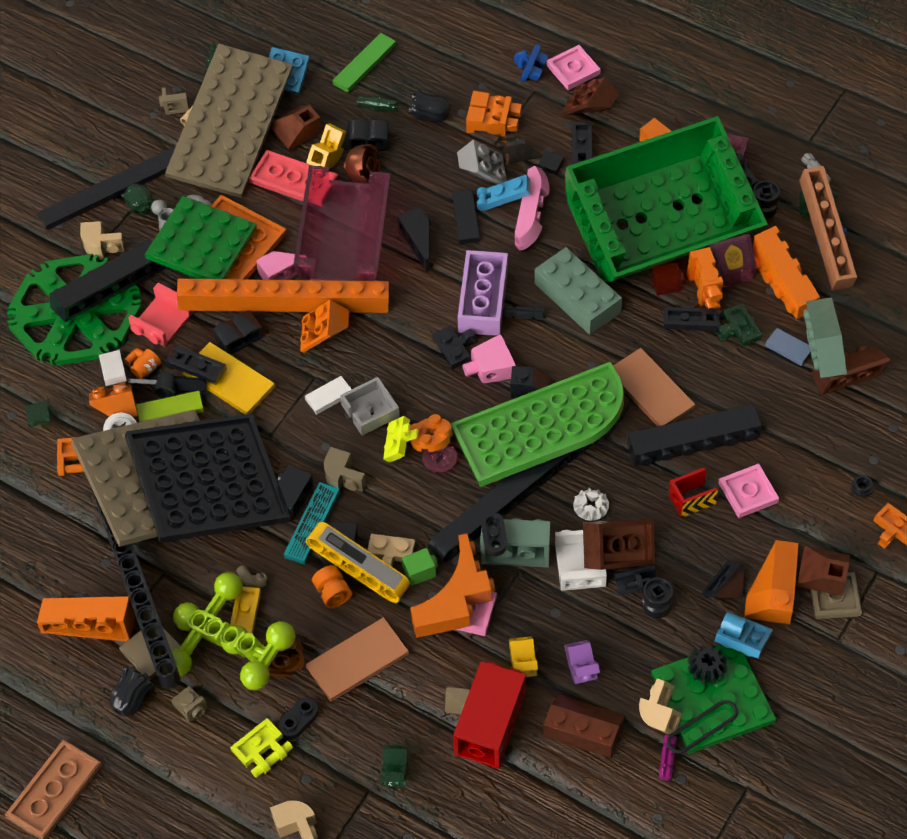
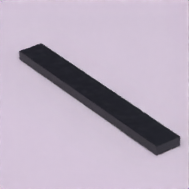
[37,146,176,230]

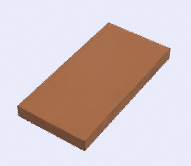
[613,348,695,427]
[306,617,409,702]
[5,739,102,839]

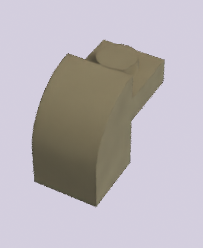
[324,447,366,492]

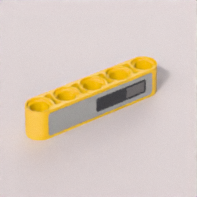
[306,522,410,603]

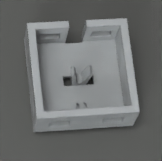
[340,377,400,436]

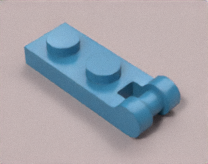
[477,174,530,211]

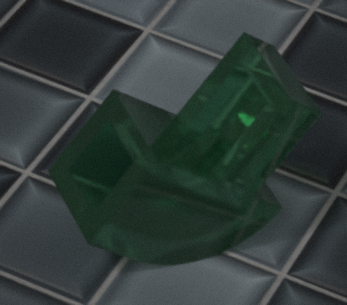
[380,744,409,788]

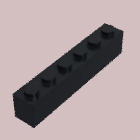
[50,239,166,322]
[627,404,762,466]

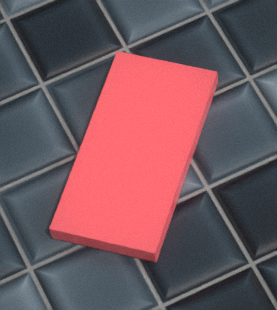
[249,150,338,208]

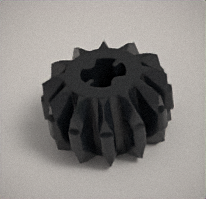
[688,644,728,685]

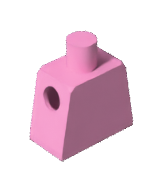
[462,334,516,384]

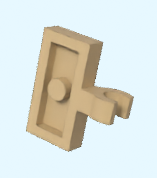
[367,534,415,567]

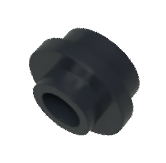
[851,475,874,497]

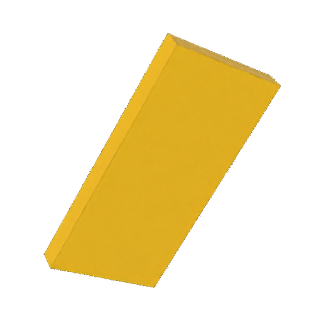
[183,342,275,415]

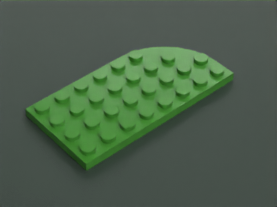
[450,362,624,487]

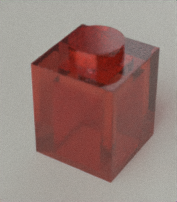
[651,263,685,296]

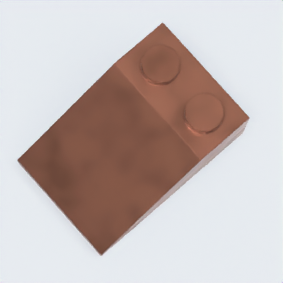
[583,519,655,570]

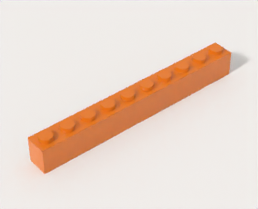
[177,279,389,313]

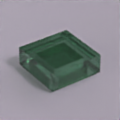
[25,401,51,427]

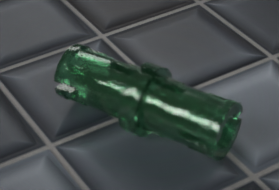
[357,95,398,113]

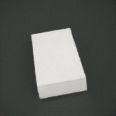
[99,350,127,386]
[305,376,352,415]

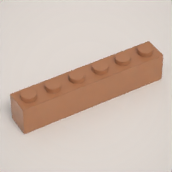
[800,166,857,291]

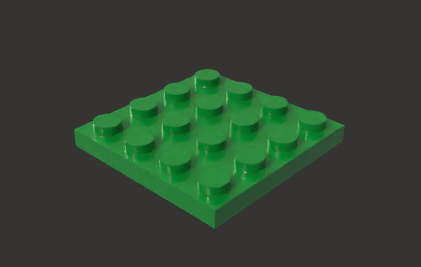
[145,196,257,279]
[651,645,776,754]

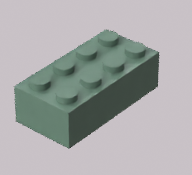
[534,247,622,335]
[803,297,847,378]

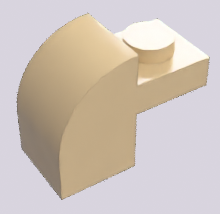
[80,221,124,260]
[639,678,682,734]
[270,801,318,839]

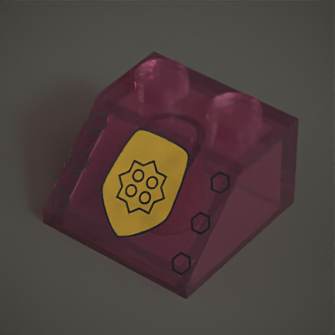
[709,234,756,287]

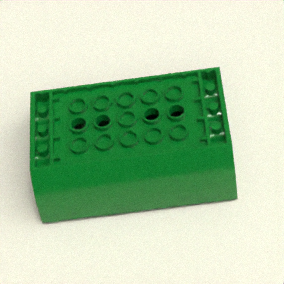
[565,116,768,282]

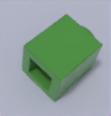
[402,548,438,586]

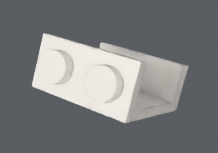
[555,530,607,591]

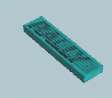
[284,482,340,565]

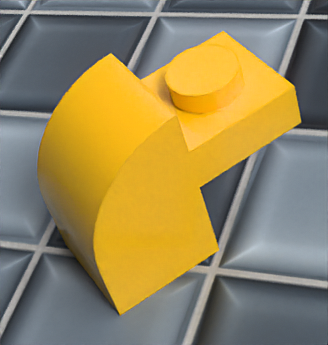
[306,123,346,171]
[509,636,538,677]

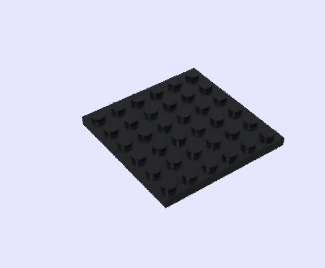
[125,414,290,543]

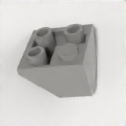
[457,139,507,184]

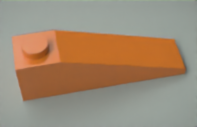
[744,540,799,625]

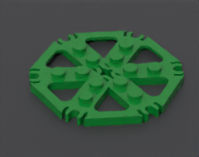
[7,254,142,366]

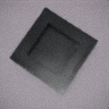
[538,150,564,175]

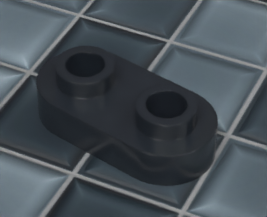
[481,512,507,556]
[278,698,319,740]

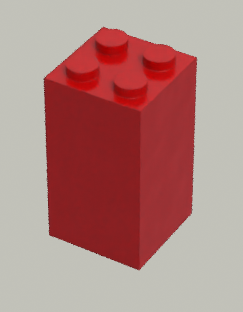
[453,661,526,769]

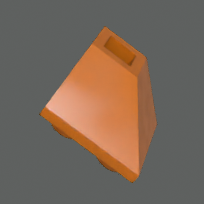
[300,300,349,353]
[89,382,138,417]

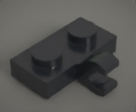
[432,326,476,370]

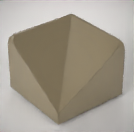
[445,687,470,714]

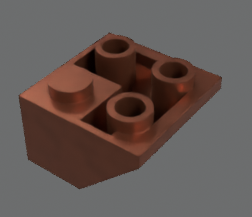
[562,77,619,115]
[270,105,322,151]
[797,546,850,596]

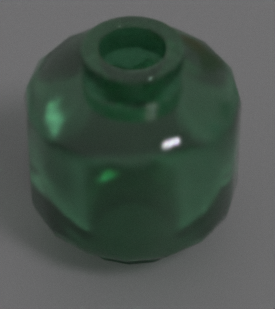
[124,183,154,215]

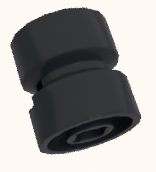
[753,180,780,219]
[642,577,673,619]

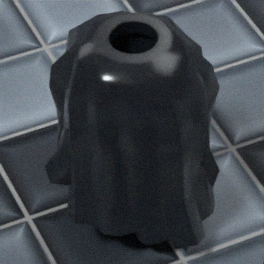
[409,90,450,122]
[109,666,155,717]

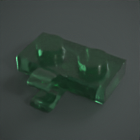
[717,304,762,346]

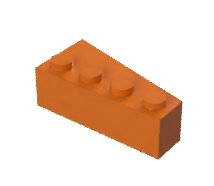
[751,226,820,319]
[37,596,136,642]

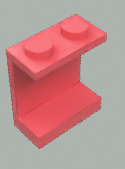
[128,283,194,347]

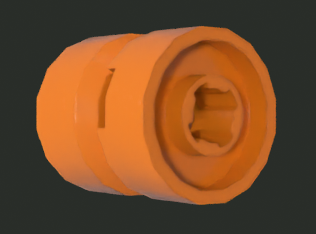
[312,565,352,608]

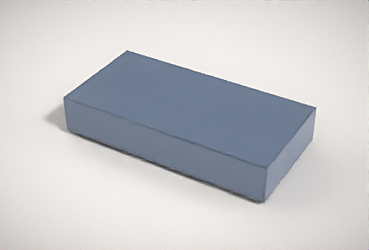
[765,328,811,366]

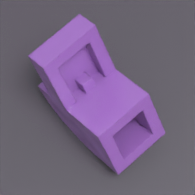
[564,640,600,684]

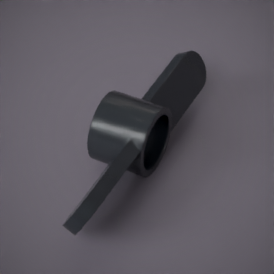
[127,373,207,398]

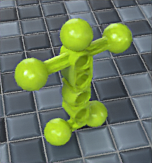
[168,572,296,691]

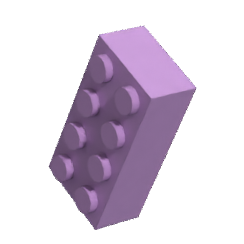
[458,250,508,336]

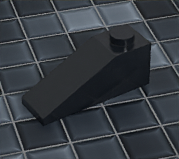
[398,207,431,272]

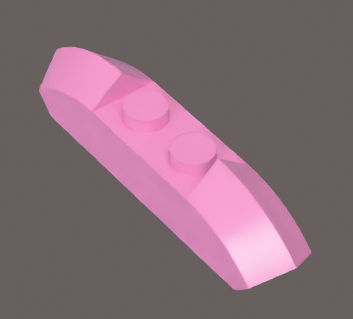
[515,166,550,251]

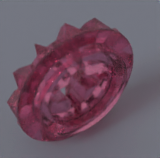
[422,444,457,474]

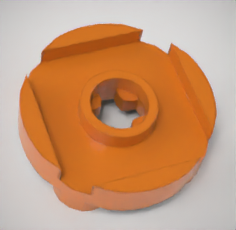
[410,414,453,452]

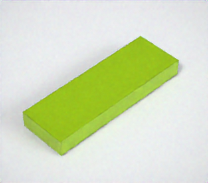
[136,391,204,422]

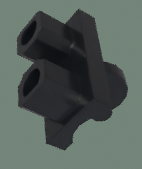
[614,564,657,595]

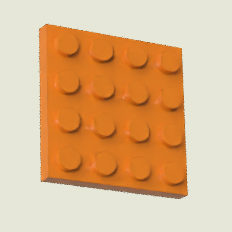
[211,195,287,280]

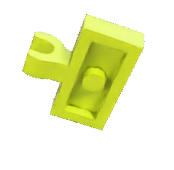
[383,416,419,463]

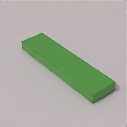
[333,33,396,93]

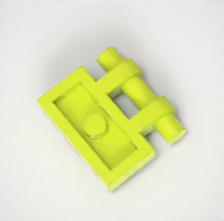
[231,718,293,778]

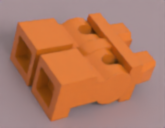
[466,91,522,137]
[687,247,723,309]

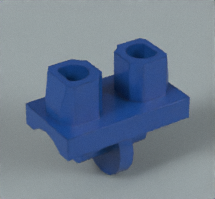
[514,44,548,82]

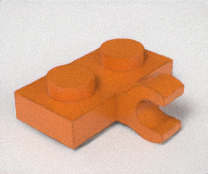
[873,503,907,549]

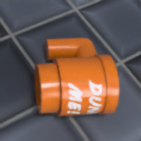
[124,348,162,379]

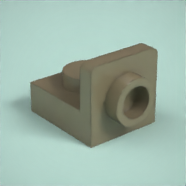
[159,87,189,115]
[171,686,207,723]

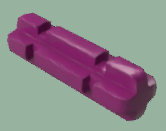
[659,734,677,781]

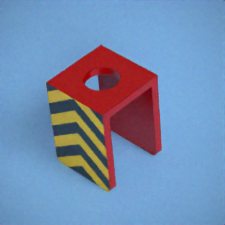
[668,468,718,518]

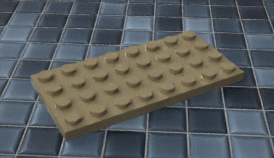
[165,44,293,198]

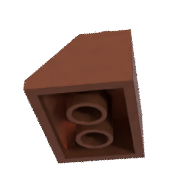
[811,346,890,395]
[543,694,625,758]

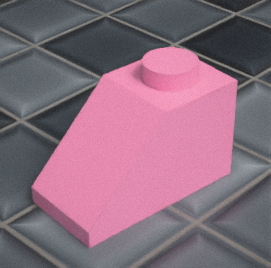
[256,251,306,280]

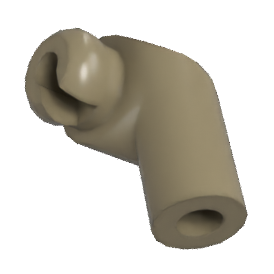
[236,565,268,588]

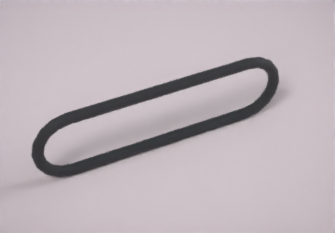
[667,701,738,753]

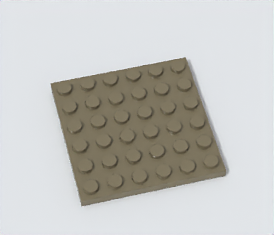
[71,410,200,547]

